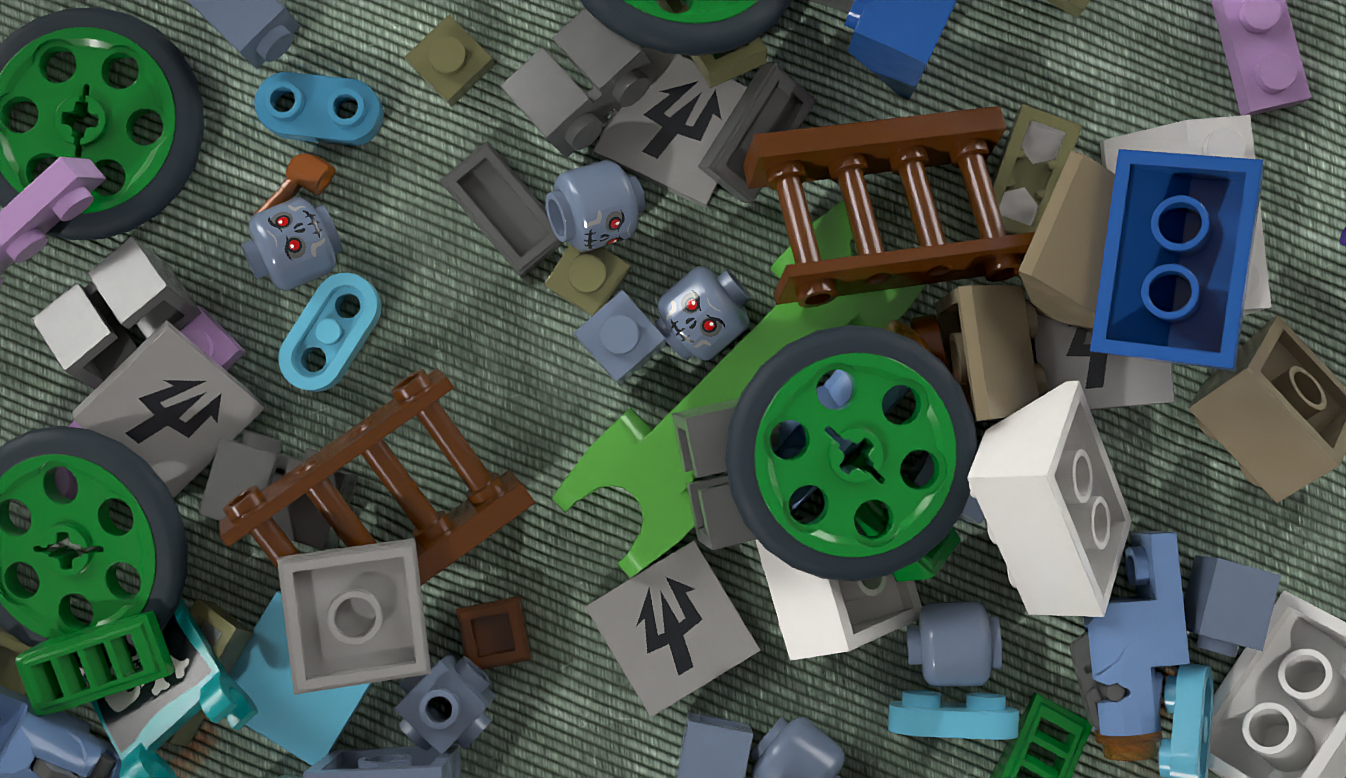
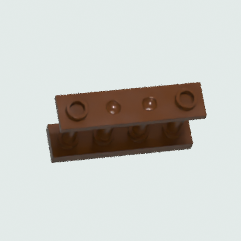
[743,106,1035,308]
[219,368,536,586]

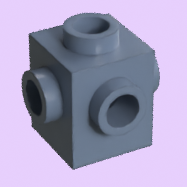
[394,652,496,755]

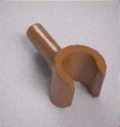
[254,153,336,214]

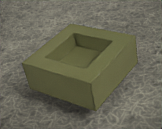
[404,15,495,107]
[544,244,631,317]

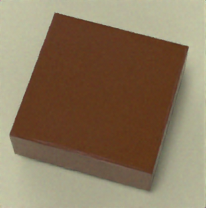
[456,595,533,670]

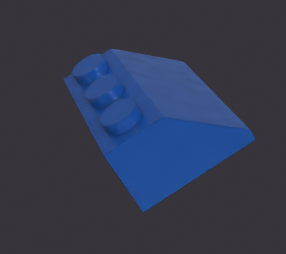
[844,0,957,100]
[1090,149,1264,371]

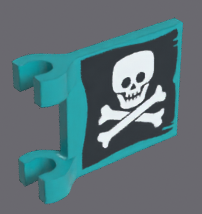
[78,596,258,778]

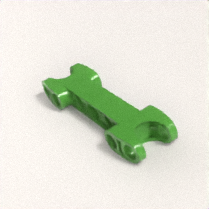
[552,200,926,578]

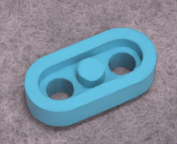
[279,273,382,392]
[1159,664,1214,778]
[888,690,1019,740]

